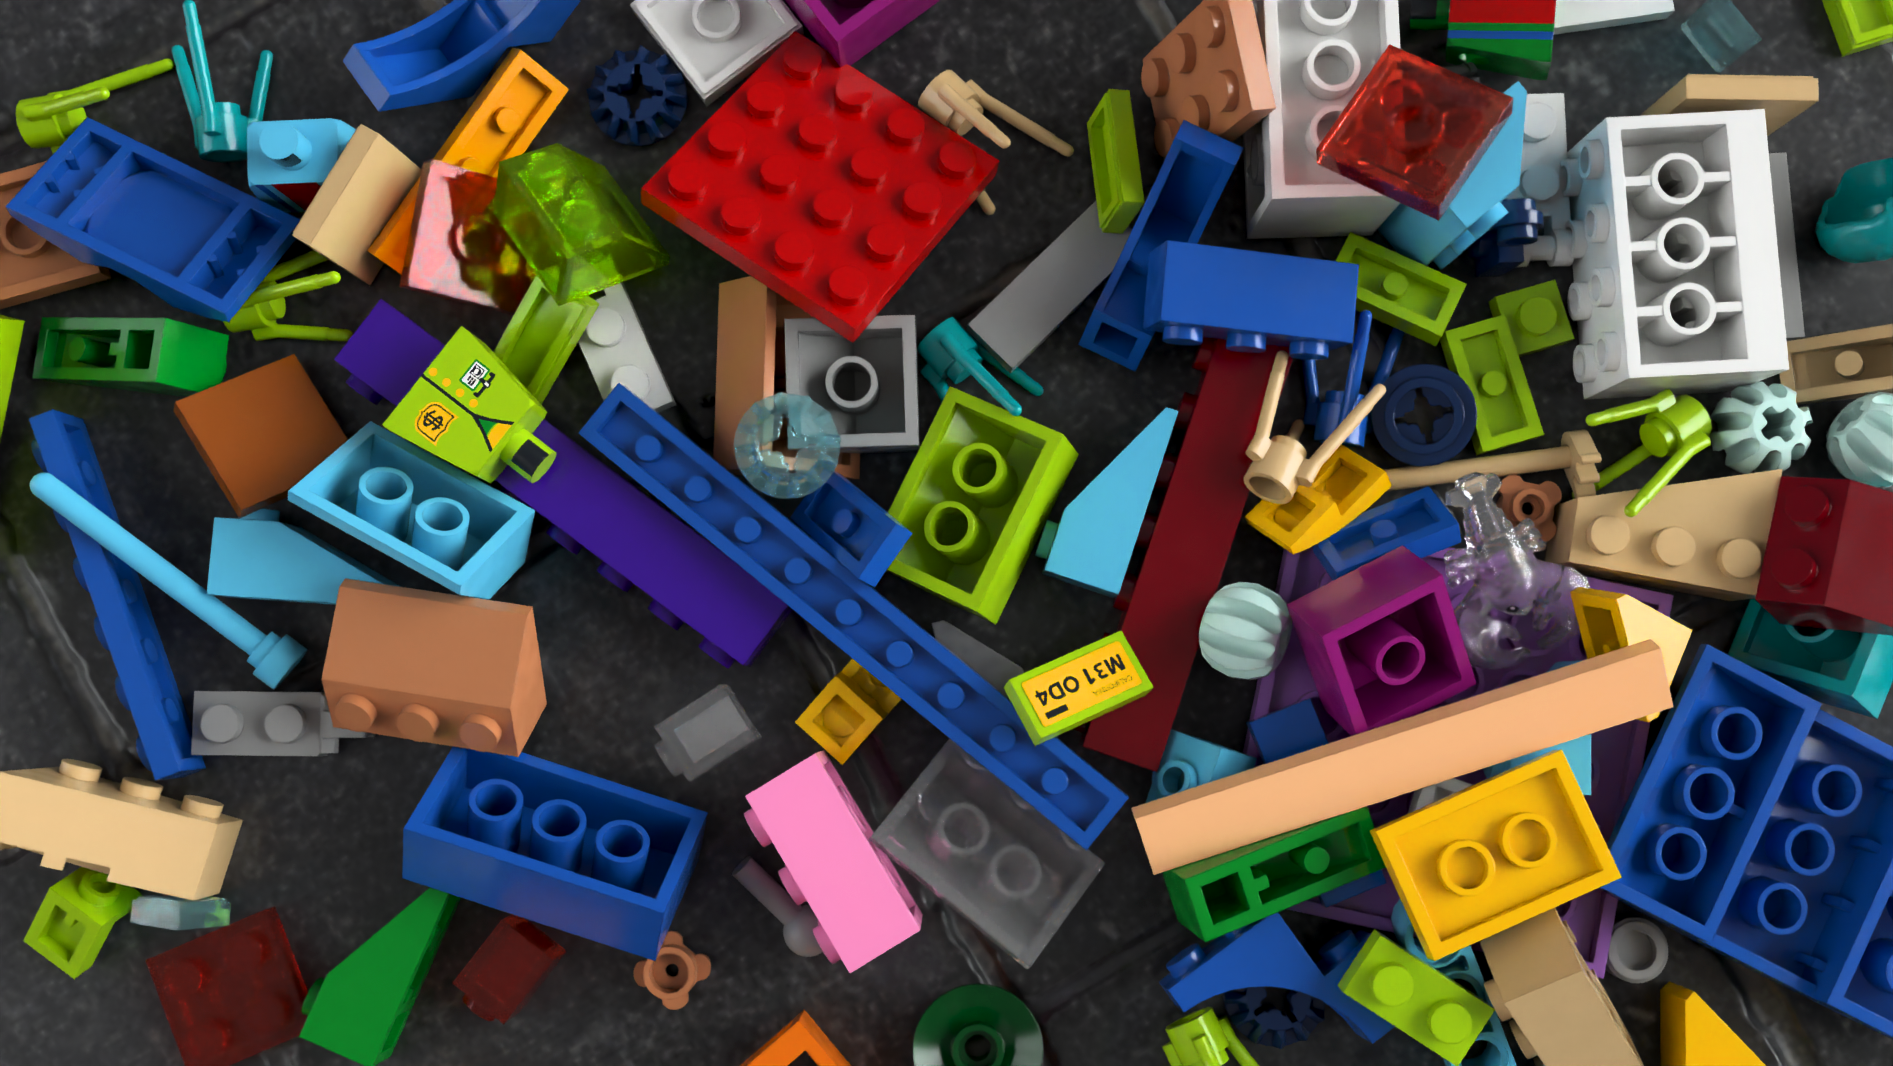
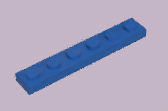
[29,409,206,781]

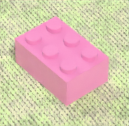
[744,750,923,973]

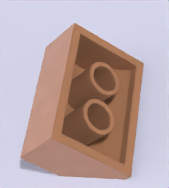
[713,276,860,480]
[322,578,547,757]

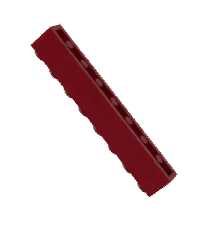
[1073,337,1293,772]

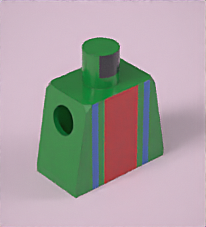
[1410,0,1556,80]

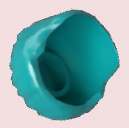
[1815,157,1893,263]

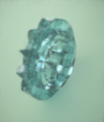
[734,392,841,499]

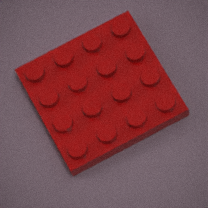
[641,31,1000,343]

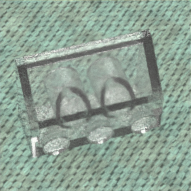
[868,738,1105,969]

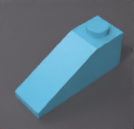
[1035,407,1179,598]
[206,509,401,605]

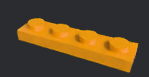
[367,48,569,291]

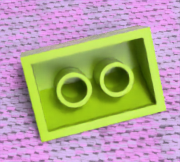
[887,386,1079,625]

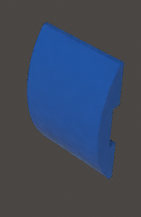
[1599,644,1893,1040]

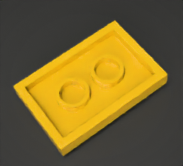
[1370,749,1622,961]

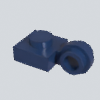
[1467,198,1544,277]

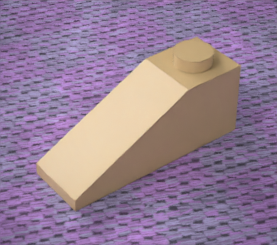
[1779,324,1893,405]

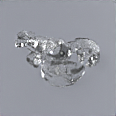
[1444,472,1590,670]

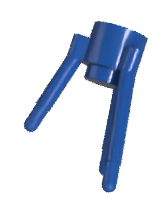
[1301,310,1405,448]

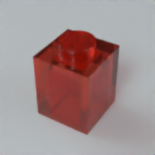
[453,914,567,1024]

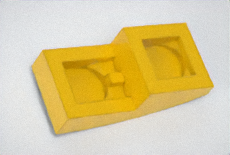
[1245,444,1392,555]
[795,659,902,765]

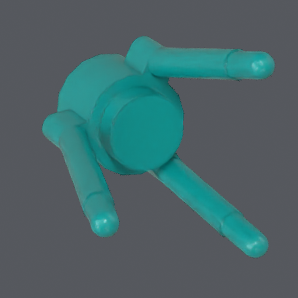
[171,0,273,162]
[917,317,1044,416]

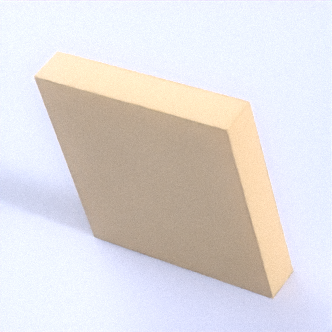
[1640,74,1819,136]
[292,124,424,286]

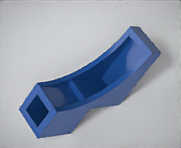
[343,0,581,112]
[1078,120,1244,371]
[1159,912,1395,1044]

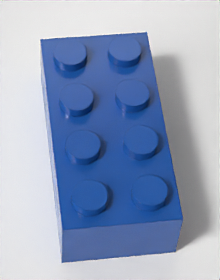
[402,747,708,961]

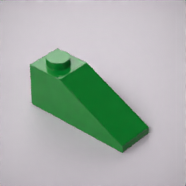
[32,317,229,396]
[1162,806,1386,942]
[299,888,461,1066]

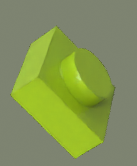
[1488,279,1575,357]

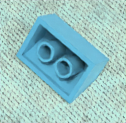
[1378,81,1527,270]
[288,421,535,600]

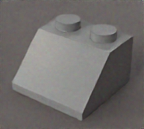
[784,315,920,453]

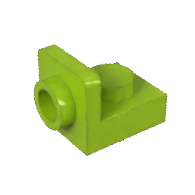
[23,867,142,979]

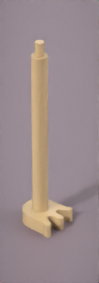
[1383,429,1602,499]

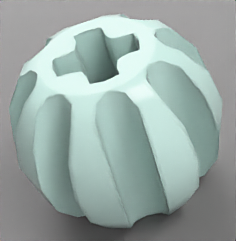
[1709,381,1813,474]
[1826,392,1893,487]
[1199,582,1292,680]

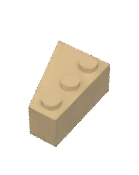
[1544,469,1782,601]
[0,759,243,901]
[1479,907,1644,1066]

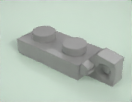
[191,691,375,756]

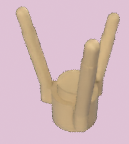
[918,70,1074,215]
[1243,350,1386,504]

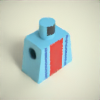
[247,118,356,213]

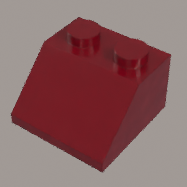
[1755,476,1893,636]

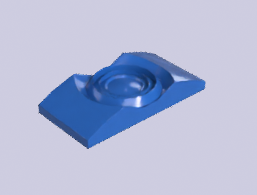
[5,117,300,322]

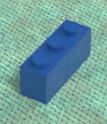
[1143,240,1359,360]

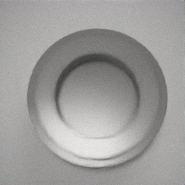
[1605,915,1668,983]

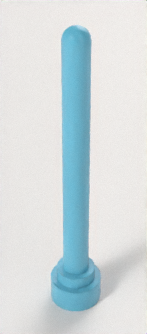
[29,472,308,690]

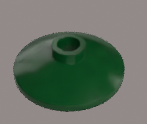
[913,983,1044,1066]

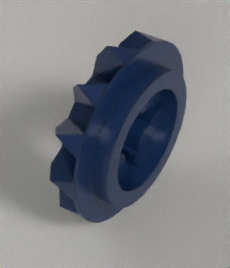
[586,45,688,146]
[1372,364,1477,466]
[1223,955,1326,1049]

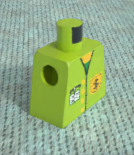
[382,326,557,483]

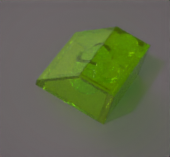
[493,143,670,306]

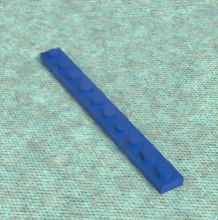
[578,383,1129,851]

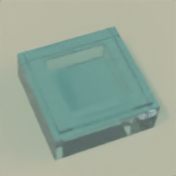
[1681,0,1762,73]
[130,894,231,931]

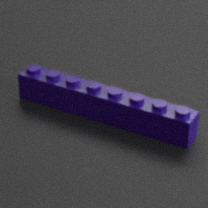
[334,299,793,669]

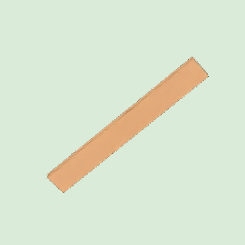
[1131,639,1673,875]

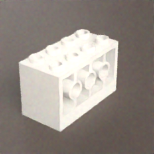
[1243,0,1408,239]
[1560,109,1789,400]

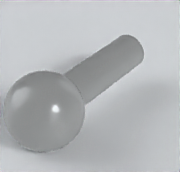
[732,856,823,957]

